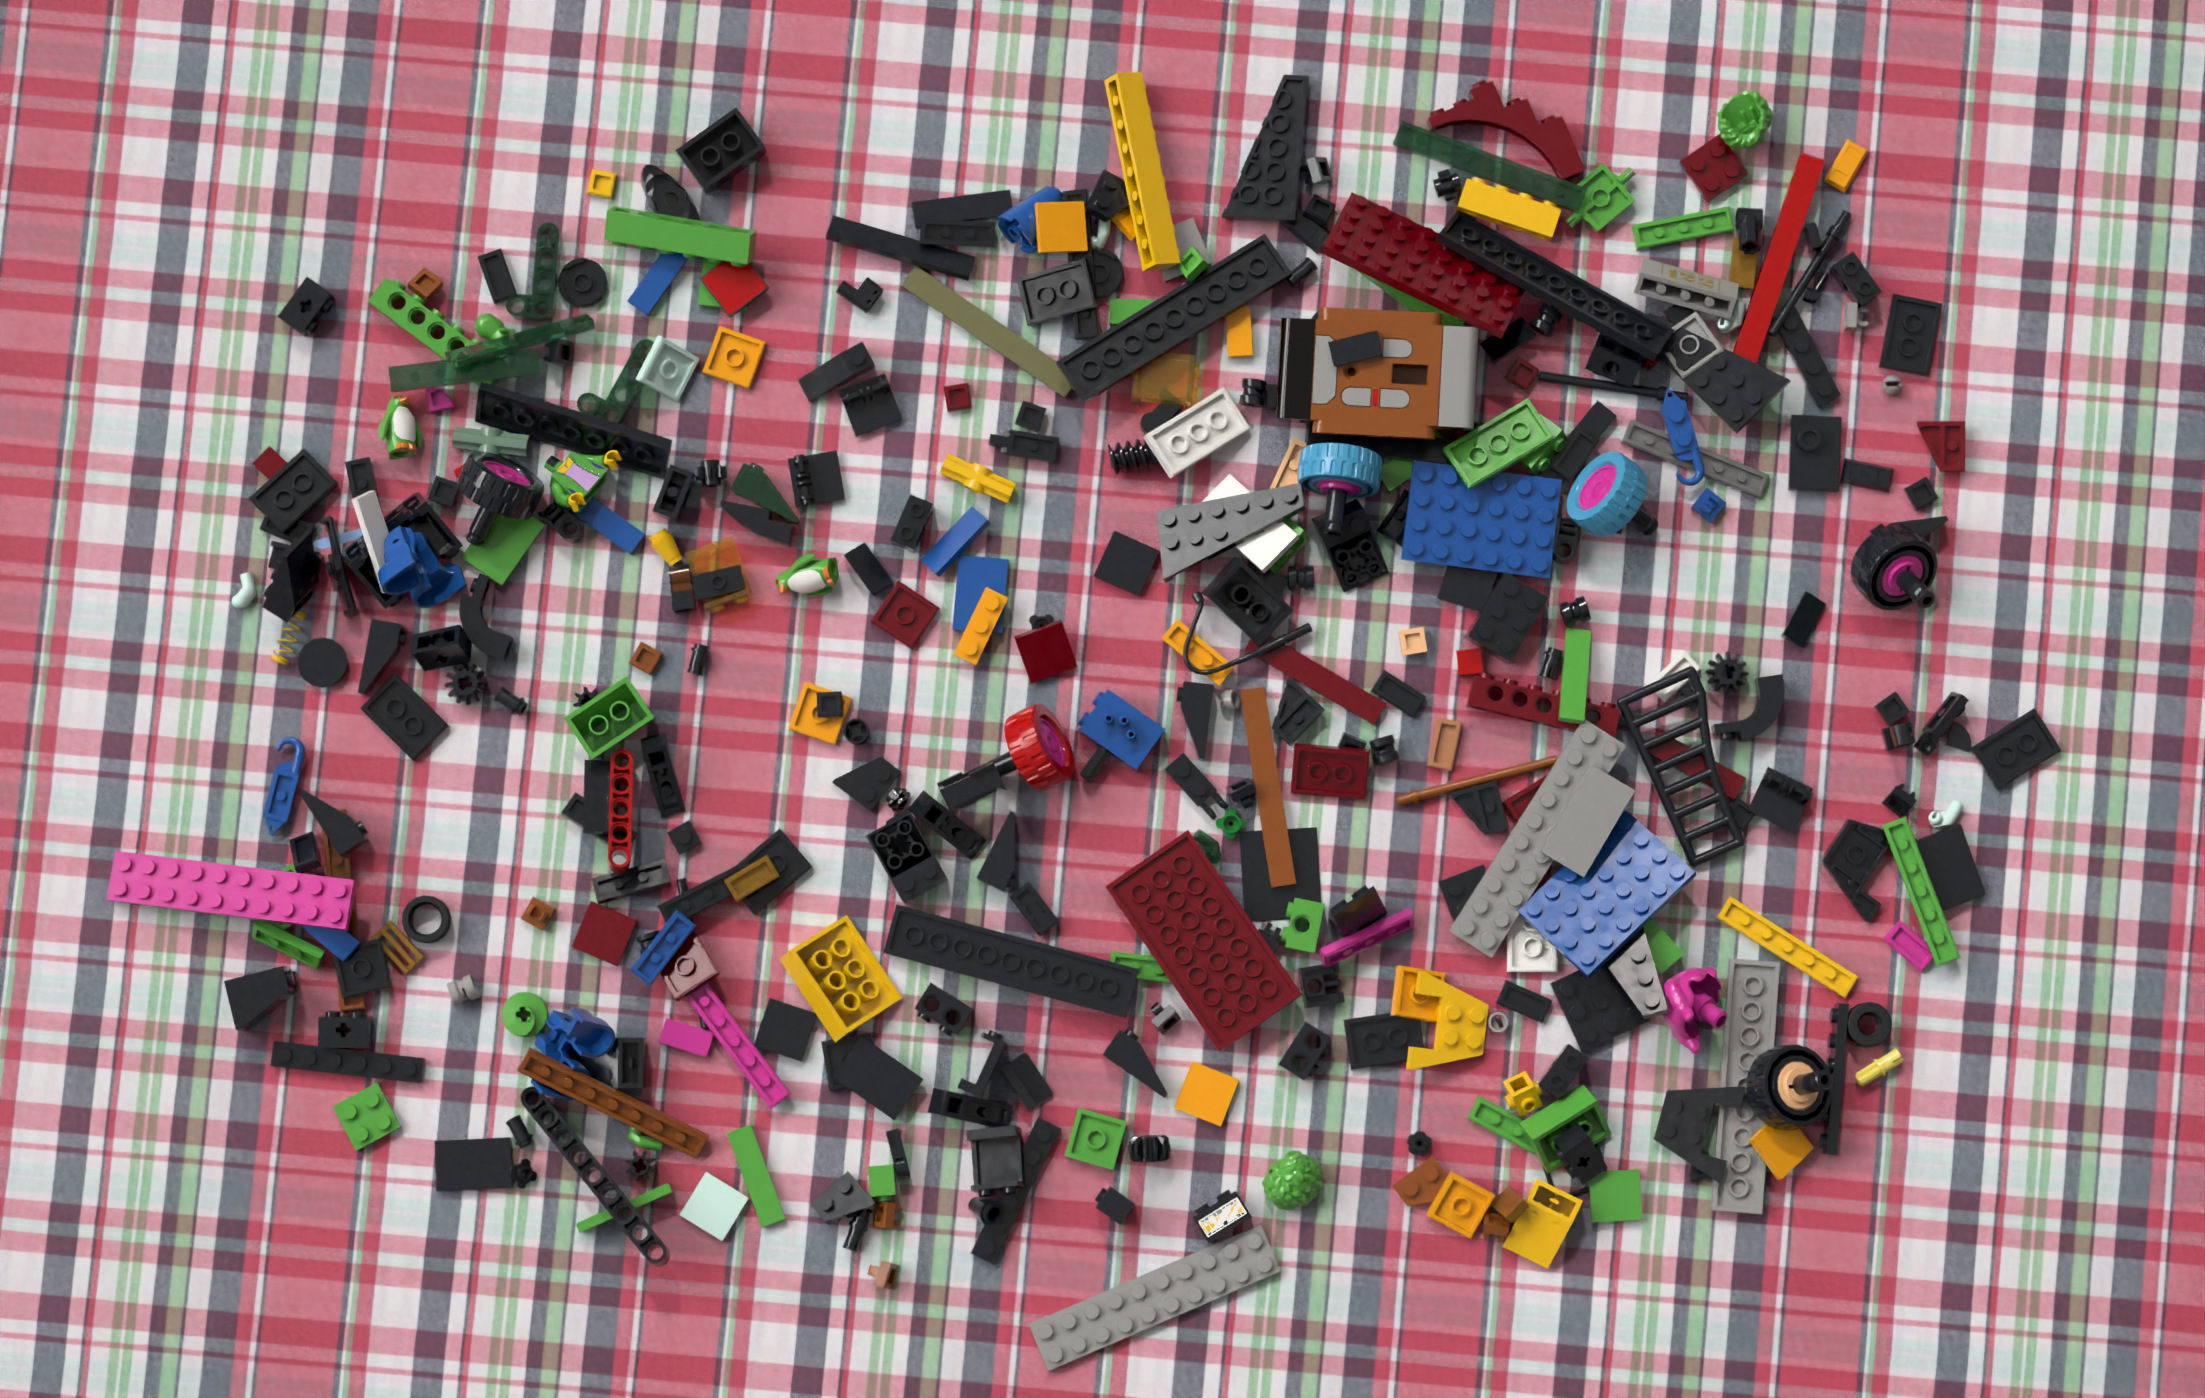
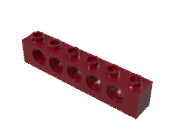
[1466,673,1621,738]

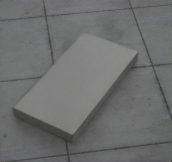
[1540,765,1635,877]

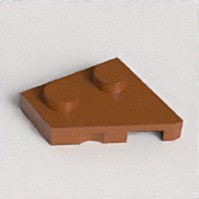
[1392,1156,1448,1206]

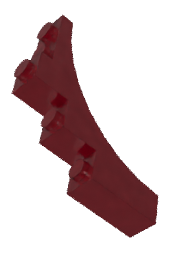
[1427,80,1585,184]

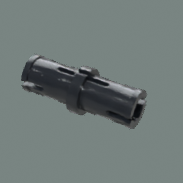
[843,1208,872,1253]

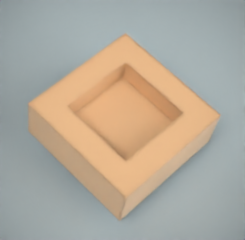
[1398,627,1427,656]

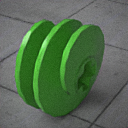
[502,992,549,1038]

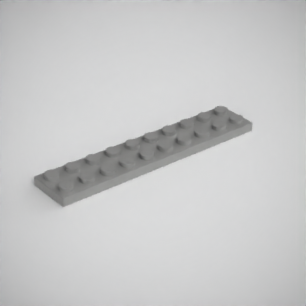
[1448,719,1626,958]
[1711,958,1780,1214]
[1029,1224,1280,1371]

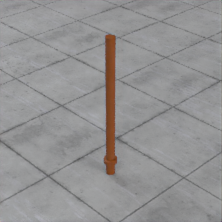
[1396,755,1557,806]

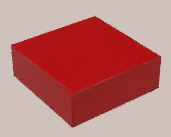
[1456,648,1484,676]

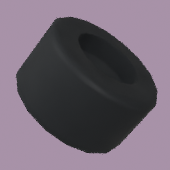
[1847,1002,1892,1048]

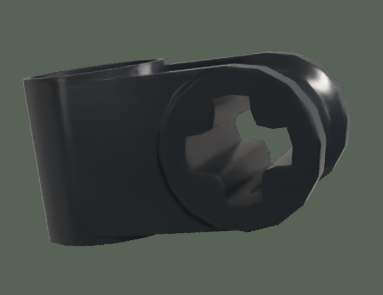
[537,497,584,543]
[1552,514,1581,564]

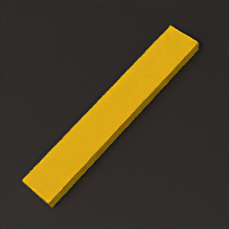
[1716,896,1858,998]

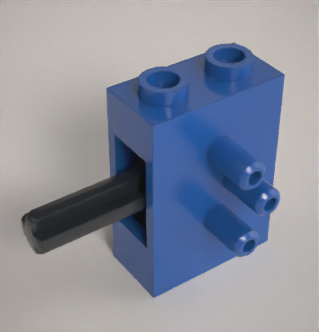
[1078,689,1165,782]

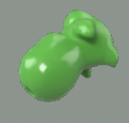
[475,313,516,352]

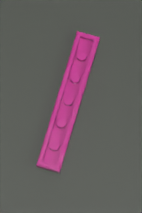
[686,983,791,1109]

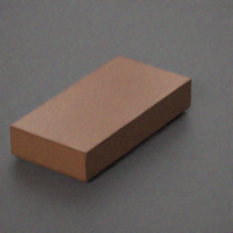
[1427,717,1462,772]

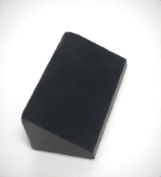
[1480,317,1536,365]
[1377,490,1409,547]
[844,542,894,597]
[1781,591,1826,648]

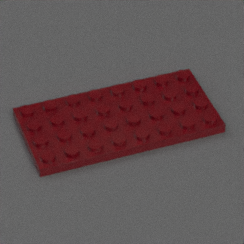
[1320,192,1525,339]
[1105,830,1302,1052]

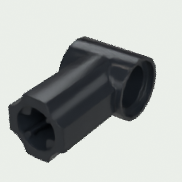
[1735,207,1763,255]

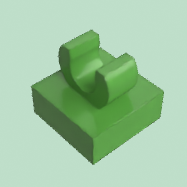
[1177,246,1210,282]

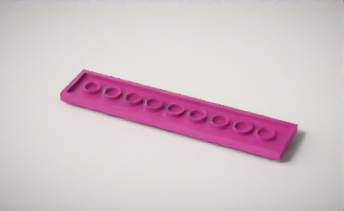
[106,851,357,931]

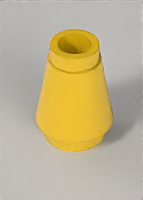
[649,528,682,566]

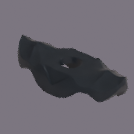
[641,164,701,221]

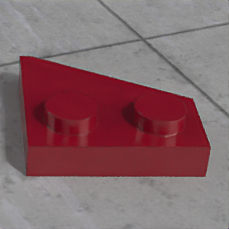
[1917,421,1966,472]

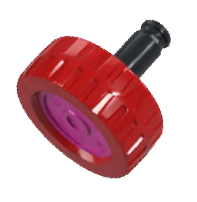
[980,704,1075,791]

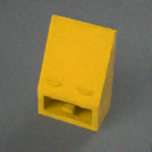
[1502,1178,1583,1269]

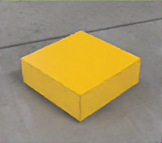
[587,169,617,199]

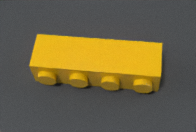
[1456,177,1561,242]

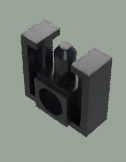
[1298,963,1345,1009]

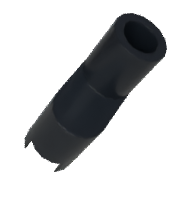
[836,277,883,313]

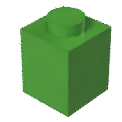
[868,1164,897,1201]

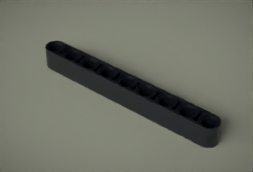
[520,1086,670,1267]

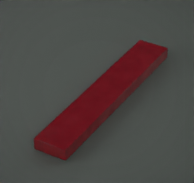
[1244,636,1387,725]

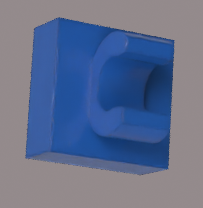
[1691,488,1726,523]

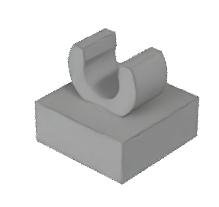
[1843,302,1869,331]

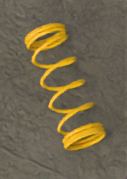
[270,611,307,666]

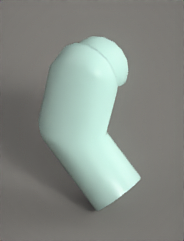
[232,572,256,608]

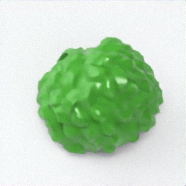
[1717,90,1773,149]
[1262,1150,1324,1211]

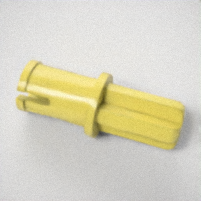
[1855,1048,1904,1086]

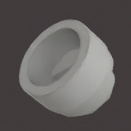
[1881,375,1902,396]
[1219,689,1240,710]
[1488,1012,1509,1032]

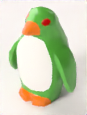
[378,395,423,460]
[775,554,839,597]

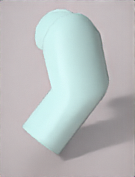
[1092,219,1111,250]
[1717,301,1746,333]
[1928,800,1964,828]

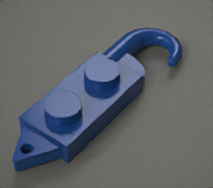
[1660,388,1705,486]
[262,737,305,836]

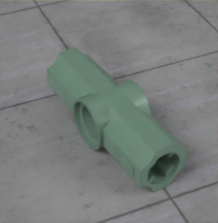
[452,427,530,457]

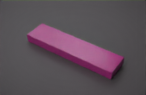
[1320,907,1414,968]

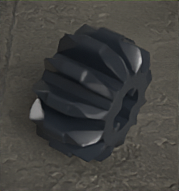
[1705,651,1749,695]
[445,663,488,705]
[1128,1135,1171,1162]

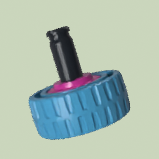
[1297,443,1382,536]
[1567,451,1658,537]

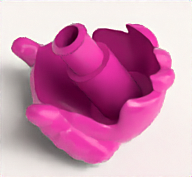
[1663,967,1727,1054]

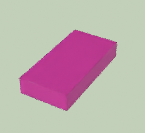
[1882,920,1933,972]
[659,1018,714,1057]

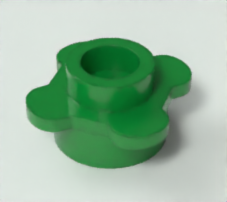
[1216,809,1246,839]

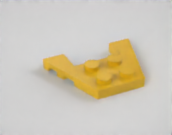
[1406,971,1489,1070]

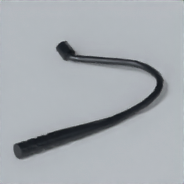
[1183,591,1312,675]

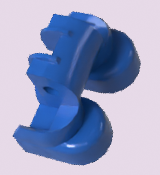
[378,525,467,608]
[531,1006,615,1100]

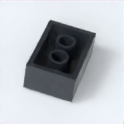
[676,107,767,195]
[1464,572,1548,663]

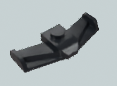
[320,516,359,617]

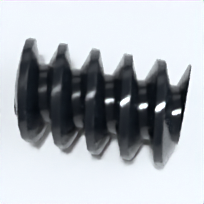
[1108,439,1159,475]

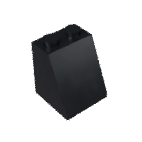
[224,966,299,1031]

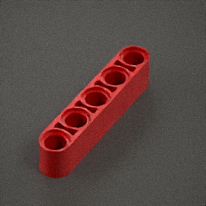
[607,749,633,874]

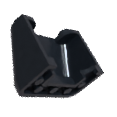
[342,492,463,609]

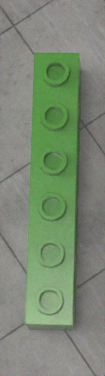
[368,278,507,386]

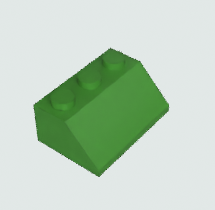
[564,676,656,760]
[1519,1085,1612,1173]

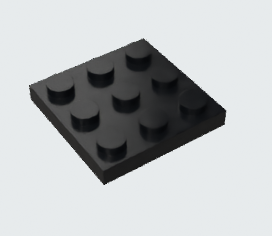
[1550,965,1650,1052]

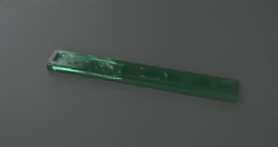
[1393,121,1587,213]

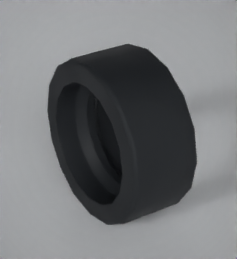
[402,895,452,944]

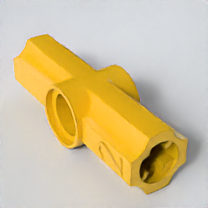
[939,453,1016,504]

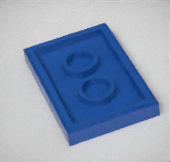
[952,555,1009,634]

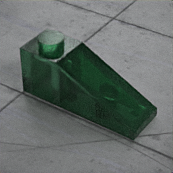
[730,462,800,526]

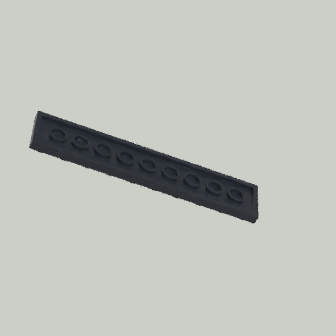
[1436,210,1674,361]
[1056,234,1292,405]
[883,904,1139,1018]

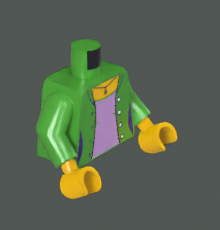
[544,450,622,513]

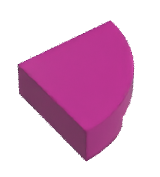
[425,388,455,413]

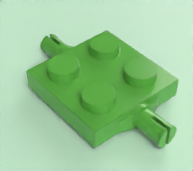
[1564,163,1636,233]

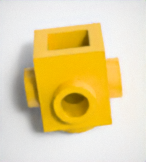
[1503,1071,1543,1117]

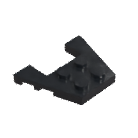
[1819,819,1917,923]
[1654,1086,1746,1183]

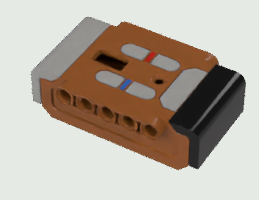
[1275,307,1479,440]

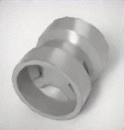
[447,974,480,1007]

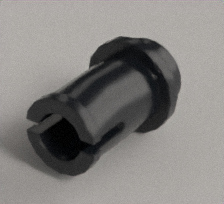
[1286,257,1318,288]
[687,643,710,676]
[1539,647,1563,680]
[494,687,528,716]
[506,1115,534,1149]

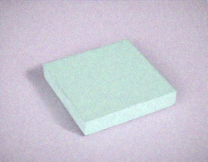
[636,335,700,403]
[680,1172,749,1241]

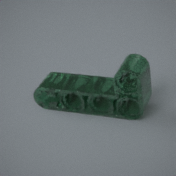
[506,222,562,322]
[577,339,654,424]

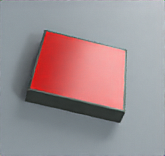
[699,260,770,318]

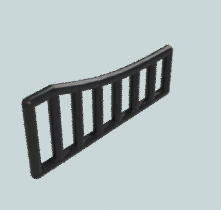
[1617,666,1745,867]

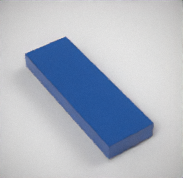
[627,252,689,316]
[570,497,645,555]
[921,507,991,577]
[630,910,696,985]

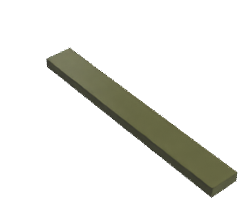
[901,266,1072,398]

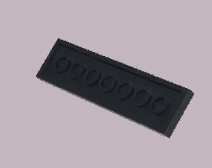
[475,382,672,479]

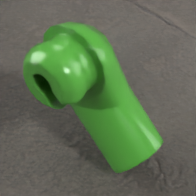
[627,1127,663,1151]

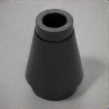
[968,1197,1003,1225]

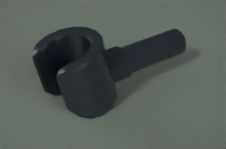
[1803,272,1829,304]

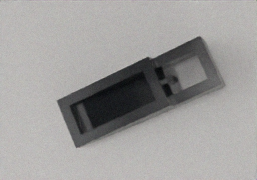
[720,500,794,547]

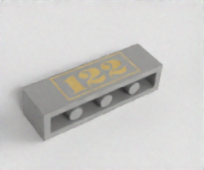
[1634,258,1739,319]

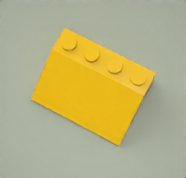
[779,915,902,1043]

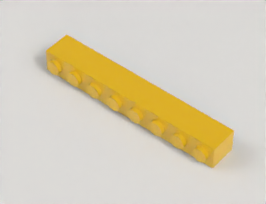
[1104,72,1180,271]

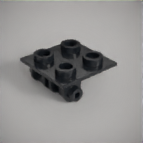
[839,374,903,437]
[788,450,845,508]
[1747,767,1813,833]

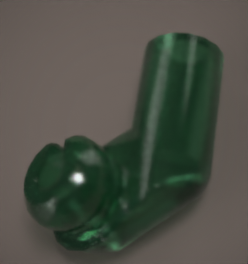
[1193,829,1221,864]

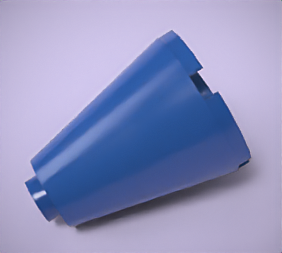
[997,186,1063,254]

